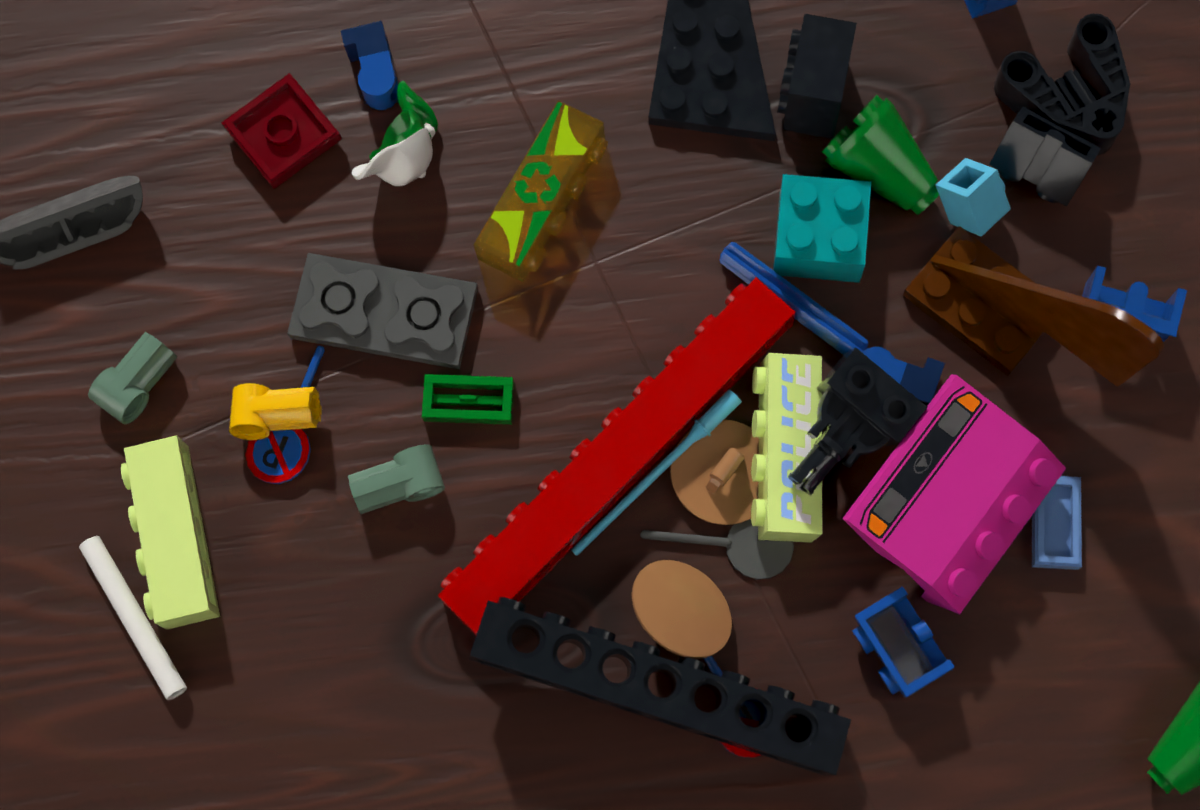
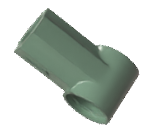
[88,332,177,424]
[348,445,445,514]

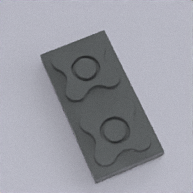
[287,253,478,370]

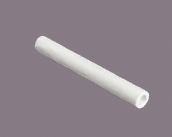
[79,536,187,700]

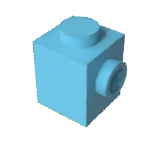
[936,158,1011,236]

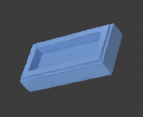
[1032,476,1082,570]

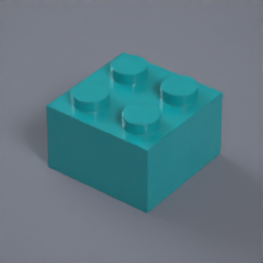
[773,174,871,283]

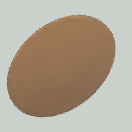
[670,420,759,525]
[632,560,732,659]

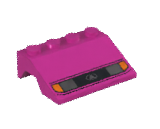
[843,374,1066,614]

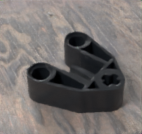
[994,13,1130,156]

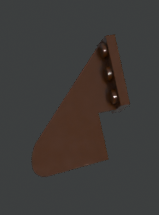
[903,226,1165,387]

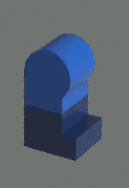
[340,21,398,110]
[862,347,945,406]

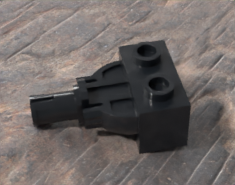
[788,347,928,495]

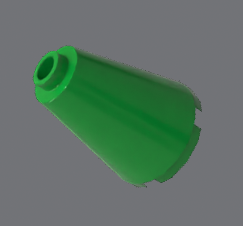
[1147,681,1200,795]

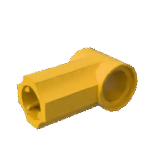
[229,383,322,440]

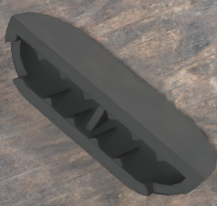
[0,176,143,269]

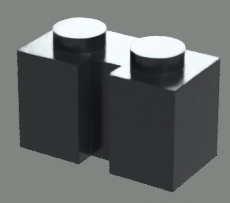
[989,107,1101,207]

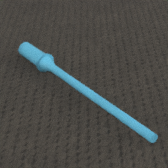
[571,389,742,556]

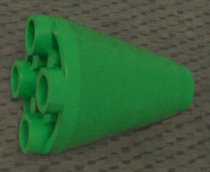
[822,95,939,215]

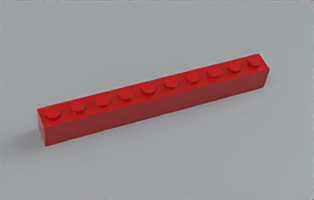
[438,277,796,635]

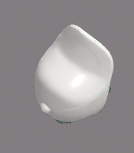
[352,81,438,186]

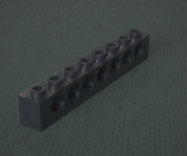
[469,597,852,776]

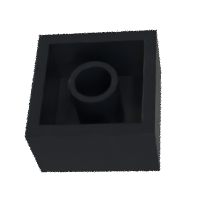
[777,14,857,139]

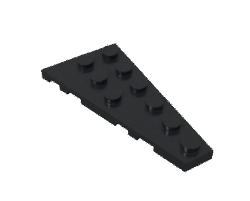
[648,0,776,141]

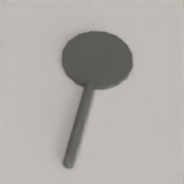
[640,519,794,580]

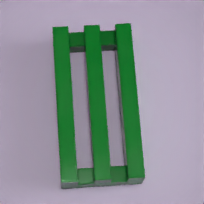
[422,374,514,425]

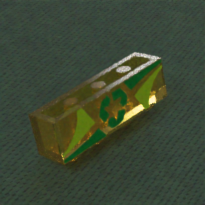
[474,100,608,282]

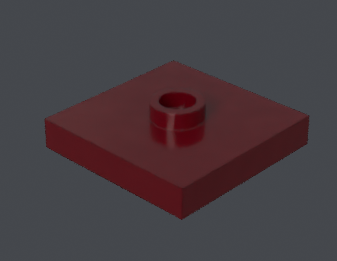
[221,73,342,189]

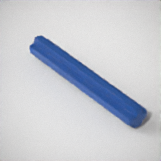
[719,242,869,355]

